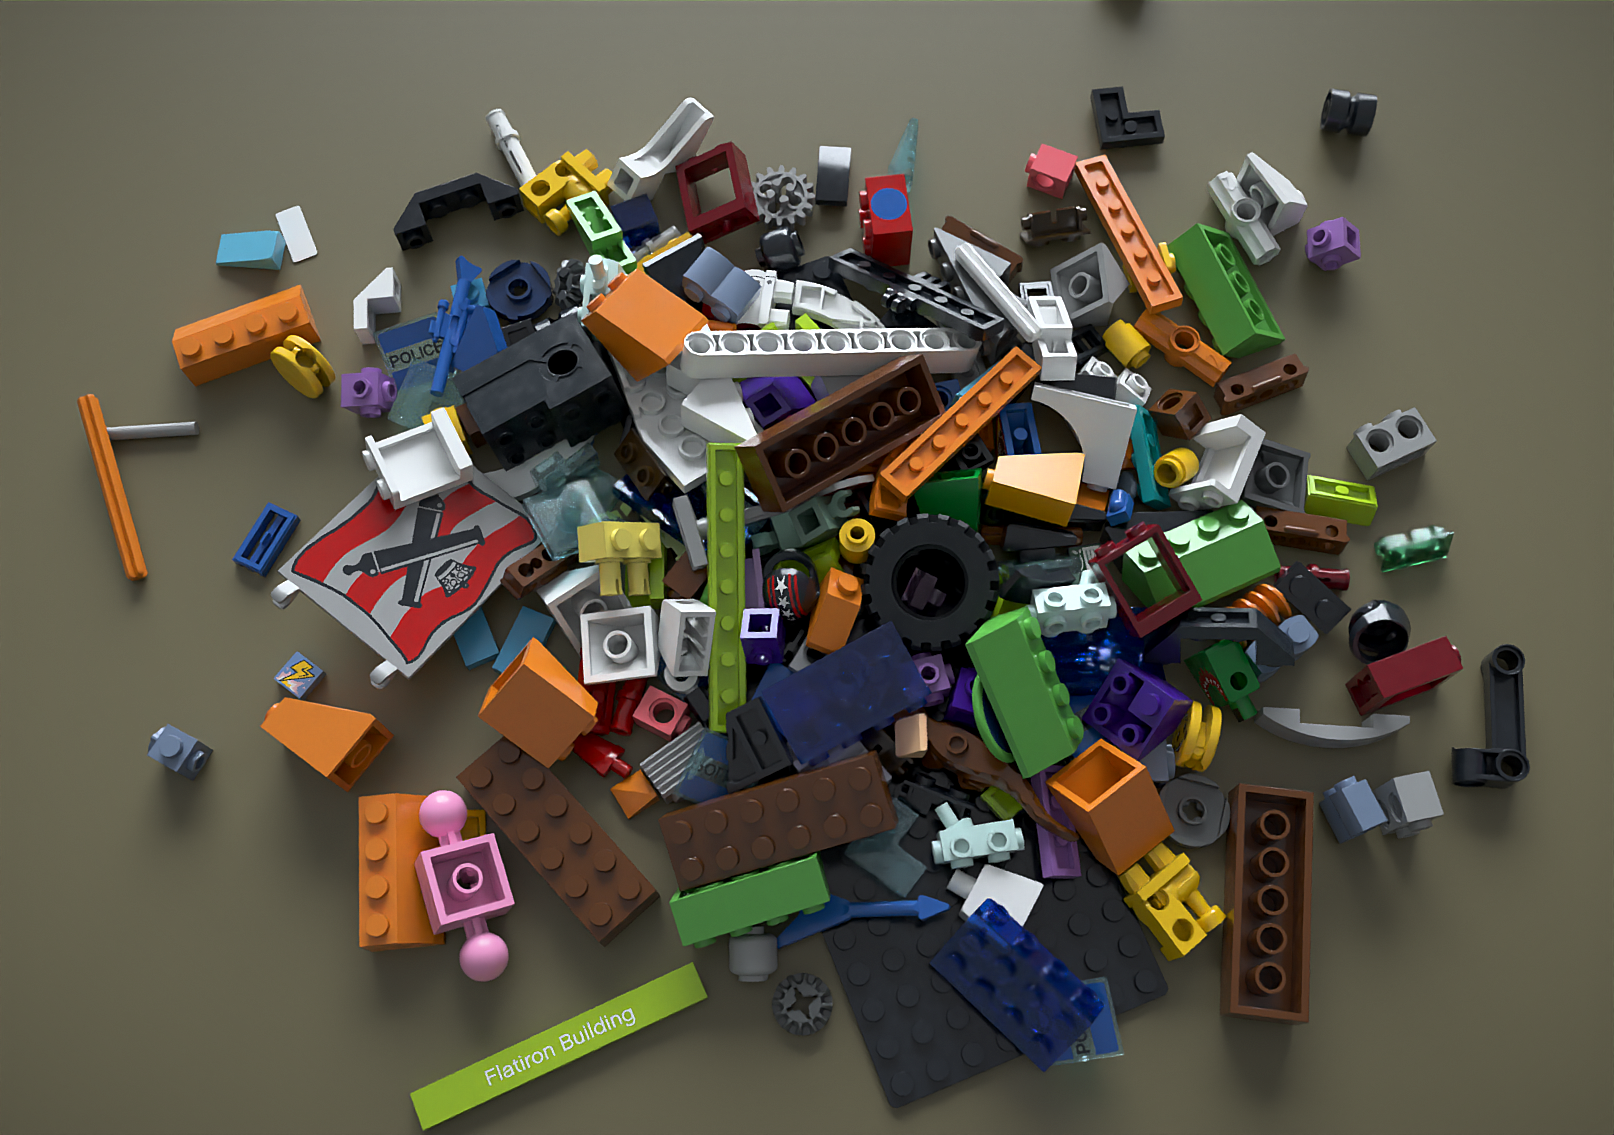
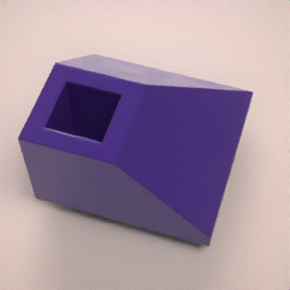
[739,376,816,430]
[1082,658,1194,761]

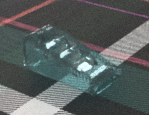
[888,117,919,193]

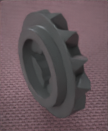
[553,258,585,310]
[772,973,832,1036]

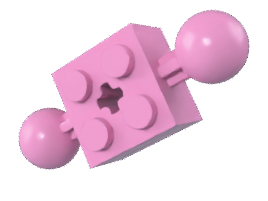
[414,790,515,982]

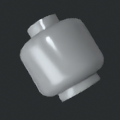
[729,925,778,982]

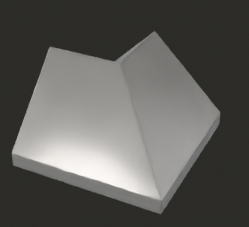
[1050,242,1130,328]

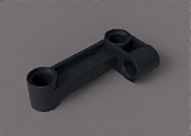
[1451,644,1530,789]

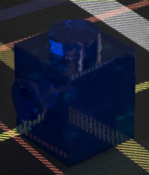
[610,193,660,248]

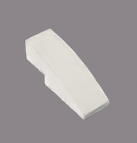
[1028,296,1077,381]

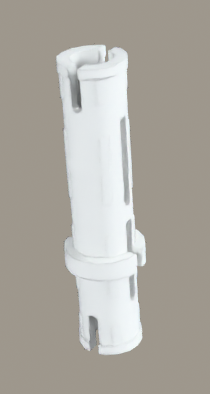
[486,109,536,186]

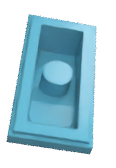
[216,231,286,270]

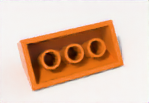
[172,284,321,386]
[359,793,446,952]

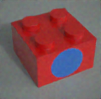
[858,174,913,266]

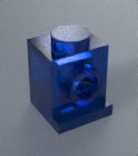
[1041,630,1092,663]

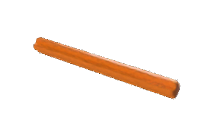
[77,394,148,581]

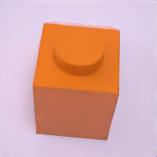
[806,567,864,658]

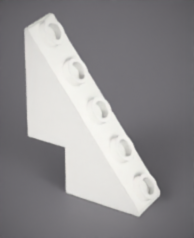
[666,324,757,443]

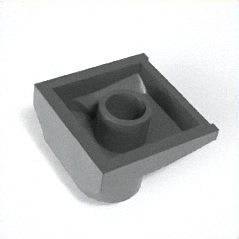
[1239,439,1311,513]

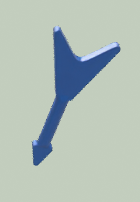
[777,894,951,949]

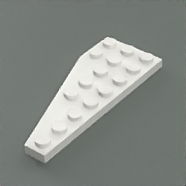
[607,350,764,494]

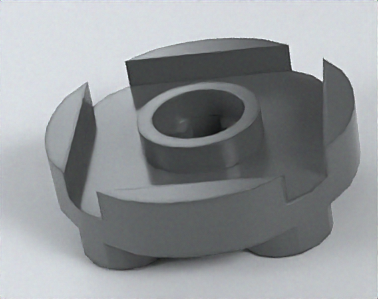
[1158,774,1231,849]

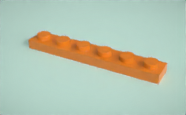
[1074,155,1183,315]
[878,346,1042,503]

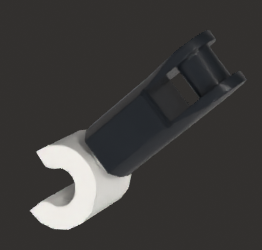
[664,666,728,740]

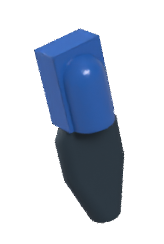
[1106,472,1138,526]

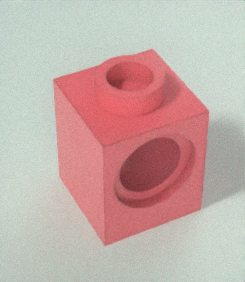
[1025,143,1078,199]
[633,685,692,742]

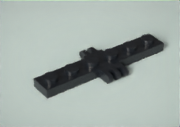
[828,248,1005,342]

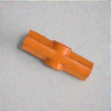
[1134,309,1232,387]

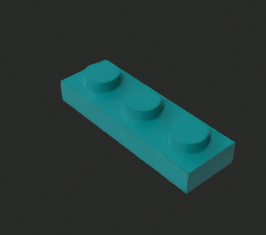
[1130,405,1171,511]

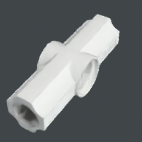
[1206,171,1281,266]

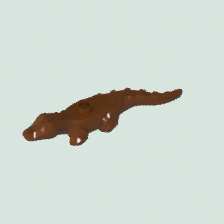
[879,700,1079,842]

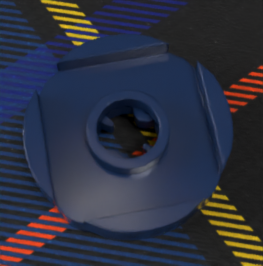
[486,260,553,325]

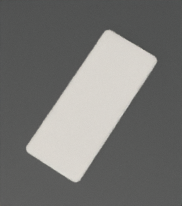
[276,206,318,262]

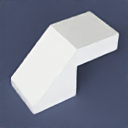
[354,267,401,344]

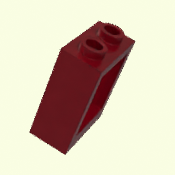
[675,141,760,245]
[1087,522,1203,638]
[1345,636,1464,716]

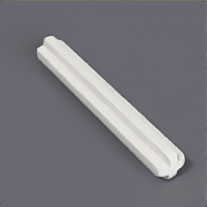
[955,243,1043,342]

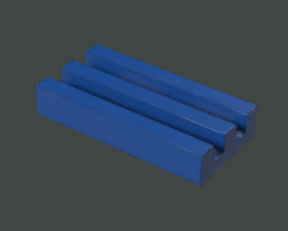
[232,502,301,577]

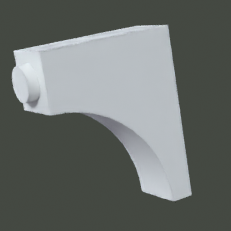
[1031,382,1137,492]

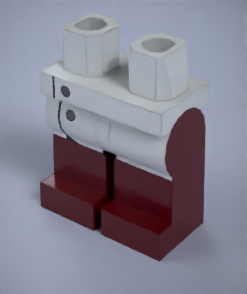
[702,269,795,331]

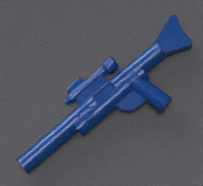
[428,255,482,397]

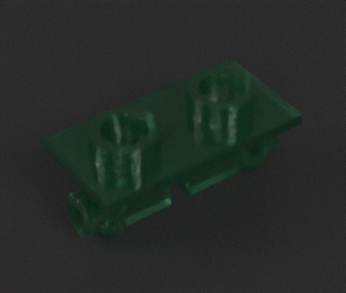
[1374,525,1454,572]

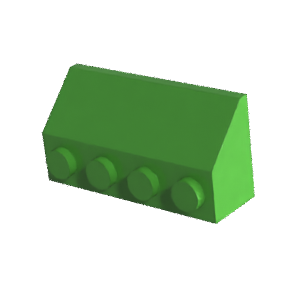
[1167,223,1286,359]
[1122,500,1281,609]
[965,606,1084,779]
[669,851,831,948]

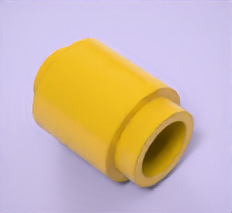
[1102,320,1151,369]
[1154,447,1199,488]
[839,518,875,564]

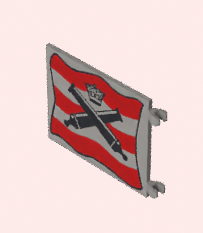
[271,466,553,690]

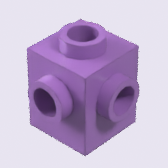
[1305,217,1361,271]
[341,367,397,418]
[898,652,955,707]

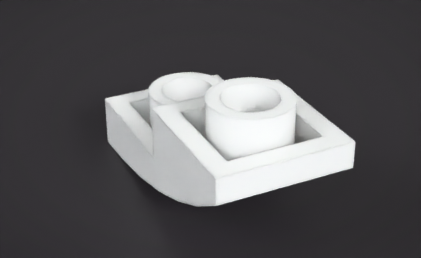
[1079,356,1152,406]

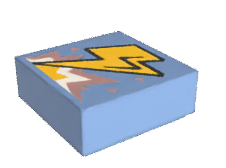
[273,651,327,701]

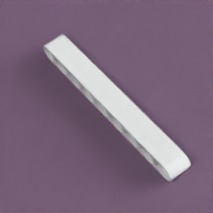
[680,328,982,379]

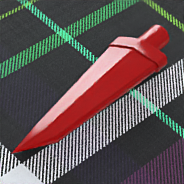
[572,733,633,779]

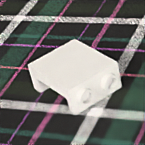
[362,407,473,510]
[1169,414,1266,511]

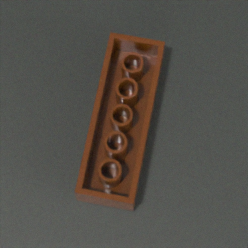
[734,354,946,513]
[456,736,660,947]
[658,749,899,892]
[1219,783,1314,1025]

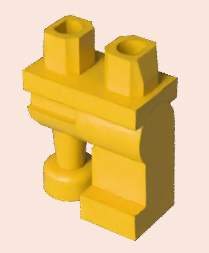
[519,149,613,236]
[1118,842,1226,961]

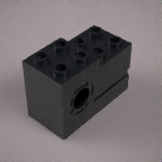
[452,313,630,472]

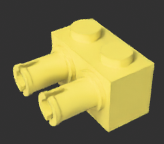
[577,521,662,596]

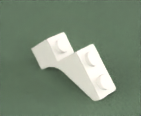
[607,98,714,204]

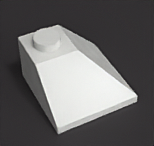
[1237,152,1308,236]
[536,565,633,657]
[580,605,661,685]

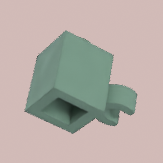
[788,490,860,545]
[751,511,816,556]

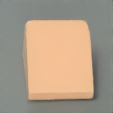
[895,714,928,758]

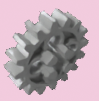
[751,165,815,232]

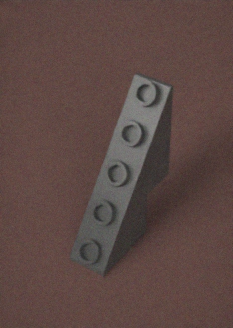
[928,227,1029,365]

